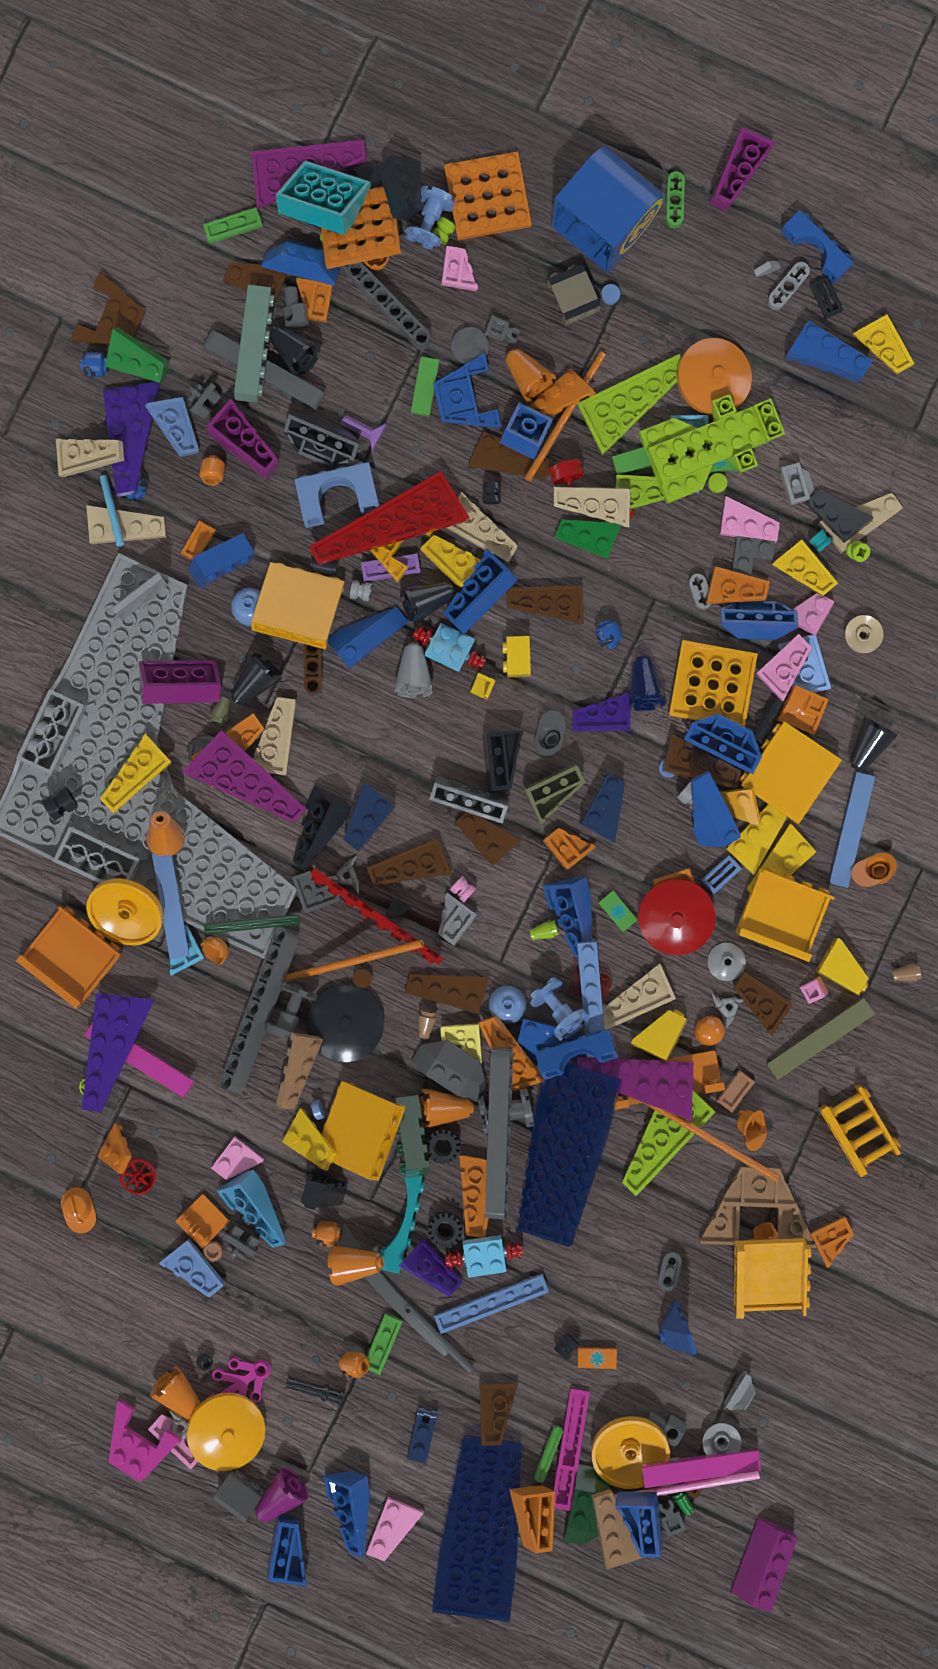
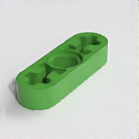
[666,171,685,229]

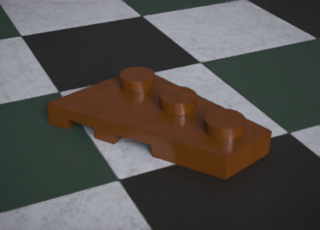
[223,262,288,303]
[455,812,521,866]
[733,972,793,1036]
[479,1383,518,1446]

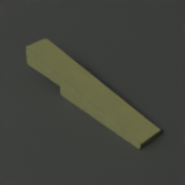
[766,998,875,1080]

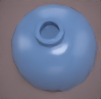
[231,588,261,627]
[488,985,526,1024]

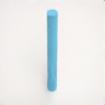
[100,475,124,546]

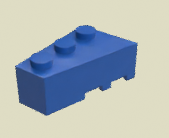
[615,1492,663,1558]
[267,1515,307,1586]

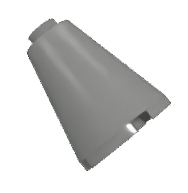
[394,643,433,698]

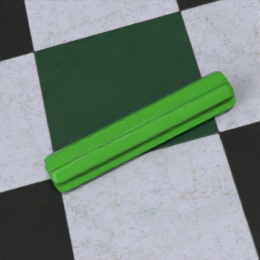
[534,1425,563,1483]

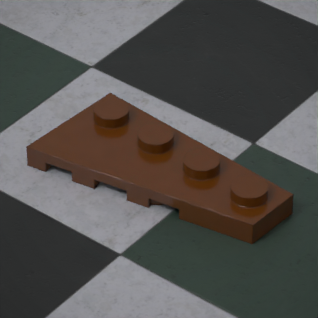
[468,432,553,480]
[506,585,584,624]
[662,734,741,790]
[367,839,452,886]
[405,974,489,1014]

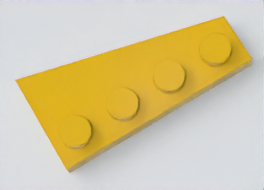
[100,734,172,814]

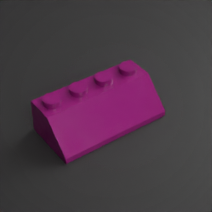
[139,660,221,704]
[731,1518,798,1613]

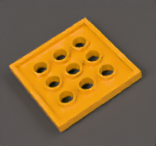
[668,640,758,727]

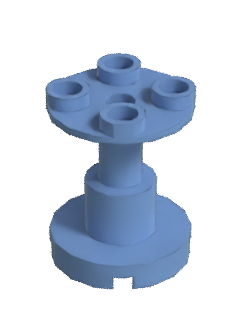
[405,186,456,250]
[530,977,589,1041]

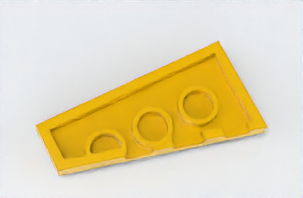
[726,804,787,875]
[746,823,816,893]

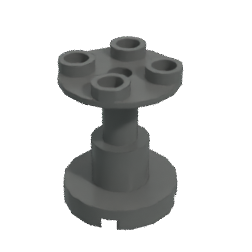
[264,982,317,1041]
[478,1088,534,1134]

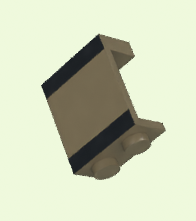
[547,264,601,326]

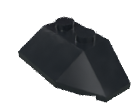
[283,413,360,468]

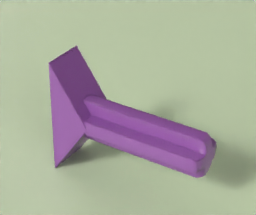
[341,415,387,453]

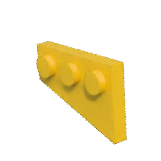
[853,314,914,374]
[420,535,482,589]
[772,540,838,596]
[282,1108,337,1170]

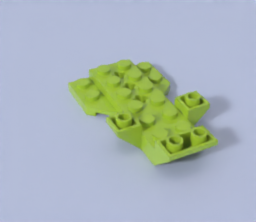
[638,394,785,504]

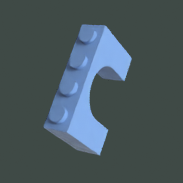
[294,462,379,528]

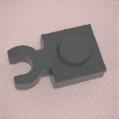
[484,315,520,344]
[658,1498,686,1537]

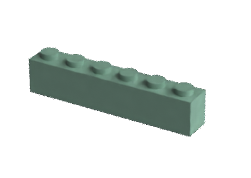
[234,285,275,403]

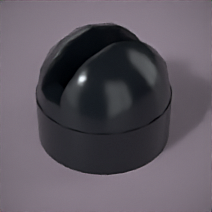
[196,1354,213,1371]

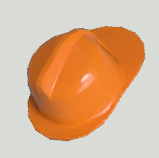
[851,853,897,887]
[736,1110,767,1151]
[61,1187,96,1233]

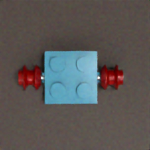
[413,623,487,672]
[445,1235,523,1278]

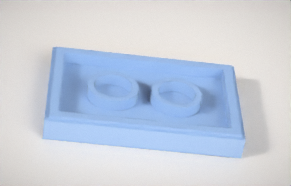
[778,634,831,693]

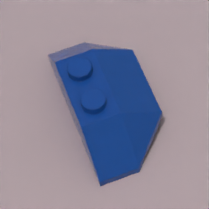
[261,238,340,286]
[720,601,799,640]
[684,714,762,774]

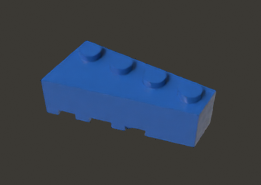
[785,320,873,383]

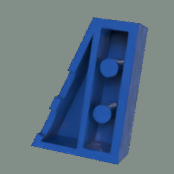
[188,533,255,589]

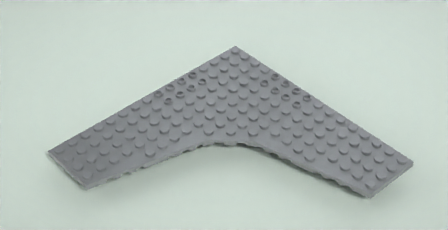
[0,553,297,959]

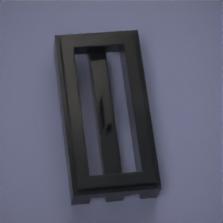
[810,276,843,320]

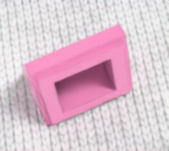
[800,976,829,1004]

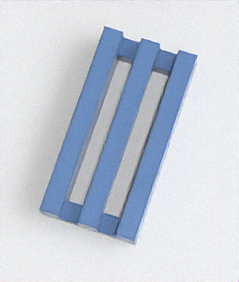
[700,855,742,894]

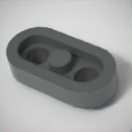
[658,1251,682,1291]

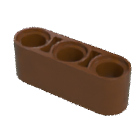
[303,644,322,696]

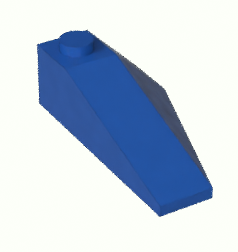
[328,607,409,670]
[691,771,741,847]
[543,877,592,958]
[658,1300,697,1355]
[324,1471,370,1558]

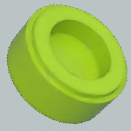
[708,473,727,493]

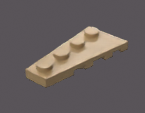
[818,493,903,553]
[86,505,167,544]
[603,963,676,1030]

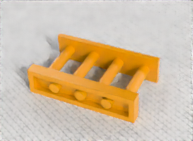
[818,1085,901,1177]

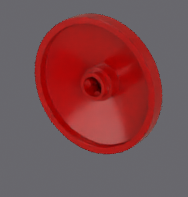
[638,878,716,955]

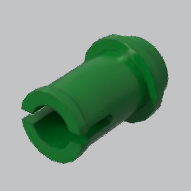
[672,1491,695,1516]

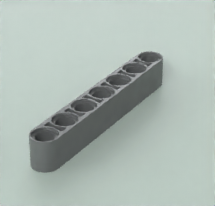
[338,247,430,350]
[202,330,325,411]

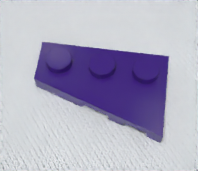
[572,692,631,732]
[398,1239,463,1297]

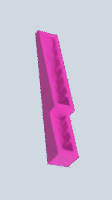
[84,1022,195,1098]
[553,1388,590,1511]
[642,1450,761,1488]

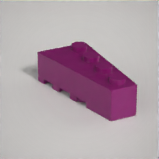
[709,127,776,211]
[206,399,278,481]

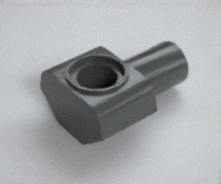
[283,287,309,331]
[645,1411,687,1450]

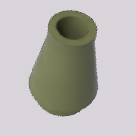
[209,696,231,726]

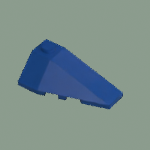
[517,1018,587,1060]

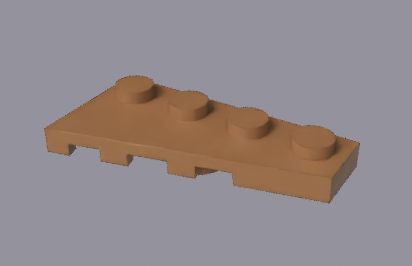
[276,1033,323,1110]
[592,1489,643,1569]

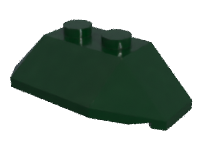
[563,1463,613,1545]

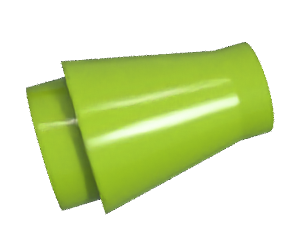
[530,920,559,940]

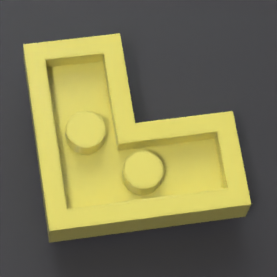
[440,1024,483,1063]

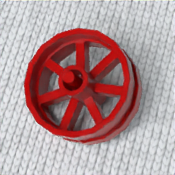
[548,459,585,486]
[119,1158,156,1195]

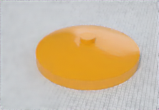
[87,879,164,945]
[187,1393,265,1471]
[591,1416,670,1489]

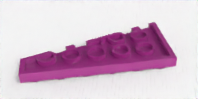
[251,140,366,209]
[182,730,306,823]
[577,1057,694,1121]

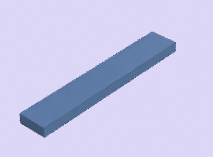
[828,772,875,888]
[151,851,190,959]
[434,1273,549,1334]

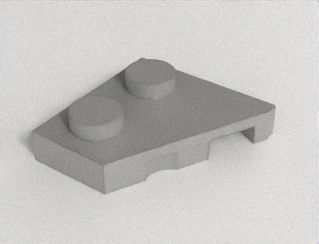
[438,893,477,946]

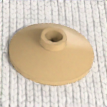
[845,615,883,653]

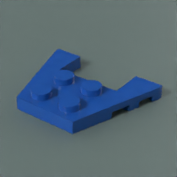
[433,354,501,428]

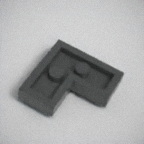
[732,536,775,576]
[292,871,341,914]

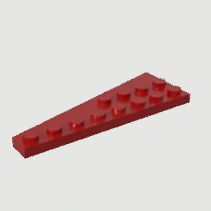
[309,471,470,565]
[310,868,443,965]

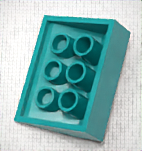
[276,161,371,235]

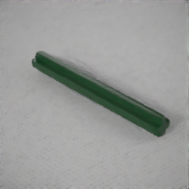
[204,915,300,934]

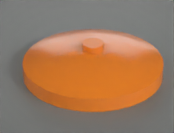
[677,338,752,415]

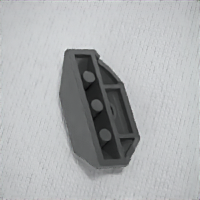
[411,1040,487,1102]

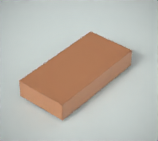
[716,1070,755,1112]

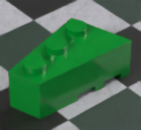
[105,327,170,383]

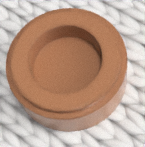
[203,1241,223,1262]

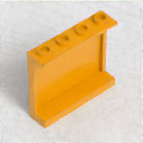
[251,562,344,649]
[739,721,842,824]
[735,867,835,962]
[322,1081,406,1181]
[734,1238,811,1319]

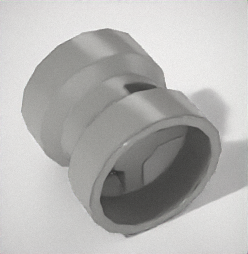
[350,580,372,602]

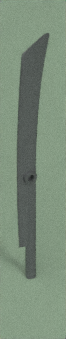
[337,1224,474,1373]

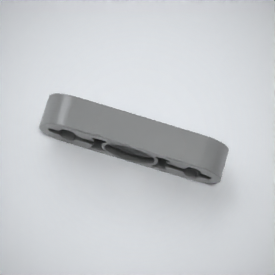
[768,262,810,310]

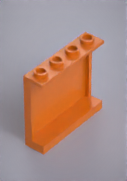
[16,906,122,1009]

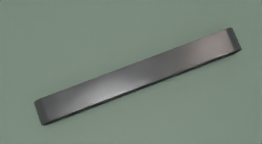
[220,927,299,1093]
[485,1047,513,1220]

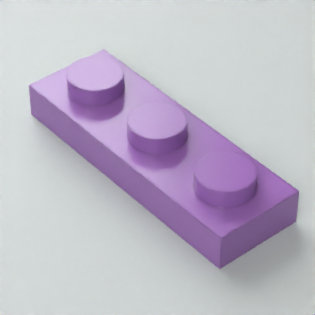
[361,554,421,583]

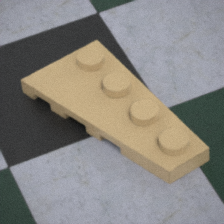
[56,439,124,477]
[554,486,631,527]
[447,492,518,563]
[253,697,296,776]

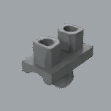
[187,383,221,418]
[223,1224,260,1260]

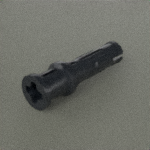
[753,693,789,746]
[285,1376,346,1407]

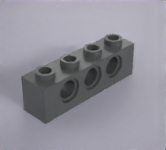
[429,776,510,823]

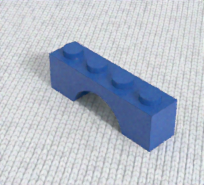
[781,210,854,284]
[535,1030,619,1080]

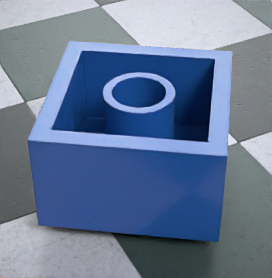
[500,403,553,460]

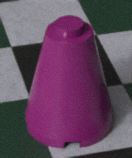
[255,1468,309,1522]

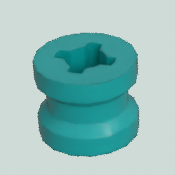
[809,529,833,553]

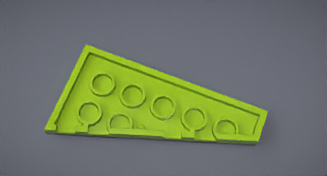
[577,354,681,455]
[622,1090,716,1196]

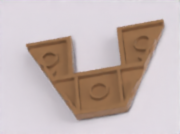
[699,1166,816,1248]

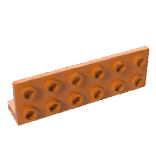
[605,1050,725,1111]

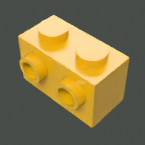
[503,636,531,677]

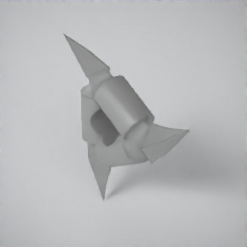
[327,856,359,894]
[712,994,743,1028]
[169,1410,188,1438]

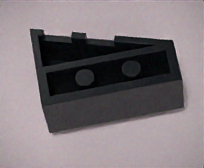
[482,730,524,792]
[300,1172,348,1210]

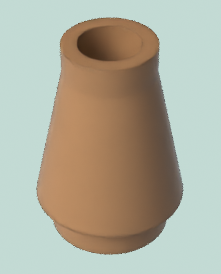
[892,963,922,982]
[418,1009,437,1039]

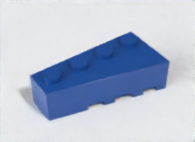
[443,548,518,634]

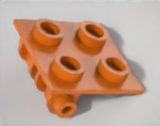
[175,1194,230,1249]

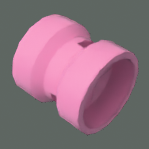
[450,876,476,902]

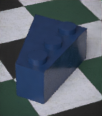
[580,773,625,843]
[343,783,395,852]

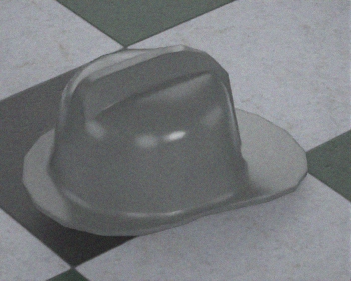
[535,710,566,756]

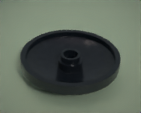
[307,985,384,1062]

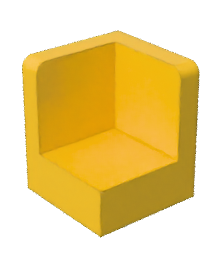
[470,673,496,700]

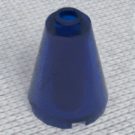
[629,656,667,711]

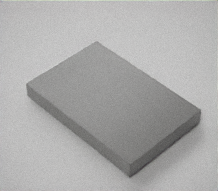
[112,573,168,621]

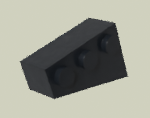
[378,155,421,221]

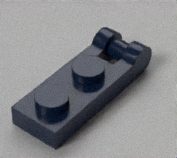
[407,1405,438,1464]

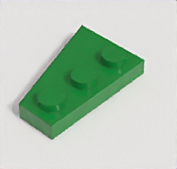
[554,520,621,559]

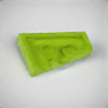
[615,475,665,509]

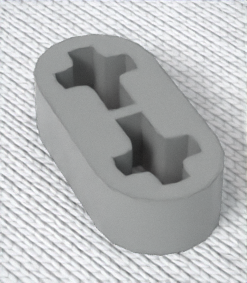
[688,574,711,610]

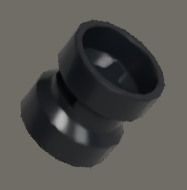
[482,482,501,505]
[554,1333,581,1361]

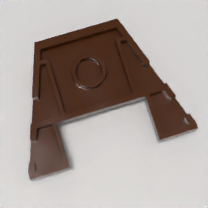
[70,272,145,345]

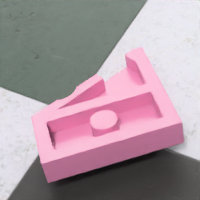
[441,246,478,291]
[794,593,834,636]
[211,1137,264,1180]

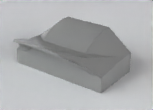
[780,462,814,505]
[723,1370,756,1410]

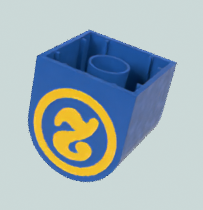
[551,146,666,274]

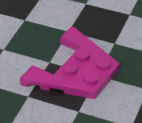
[108,1400,182,1483]

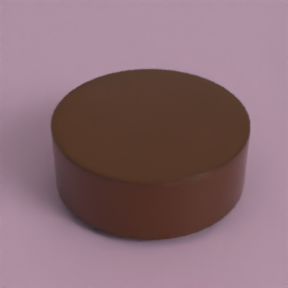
[353,969,372,988]

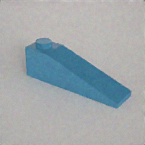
[217,1170,286,1248]

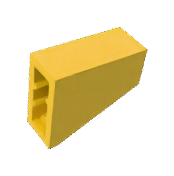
[816,938,869,995]
[631,1010,687,1061]

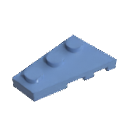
[145,397,199,457]
[158,1238,225,1297]

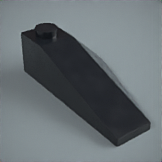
[293,786,352,870]

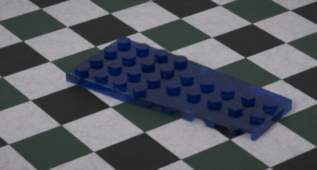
[516,1063,622,1247]
[432,1435,522,1622]

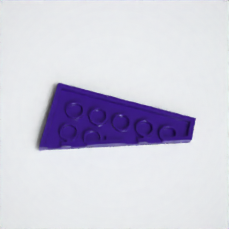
[103,382,160,497]
[81,993,155,1112]

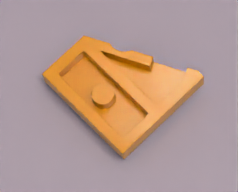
[720,787,761,825]

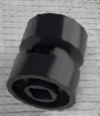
[42,786,79,821]

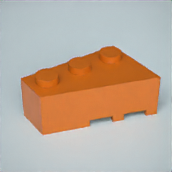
[510,1485,555,1553]

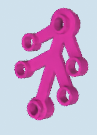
[206,1357,271,1403]

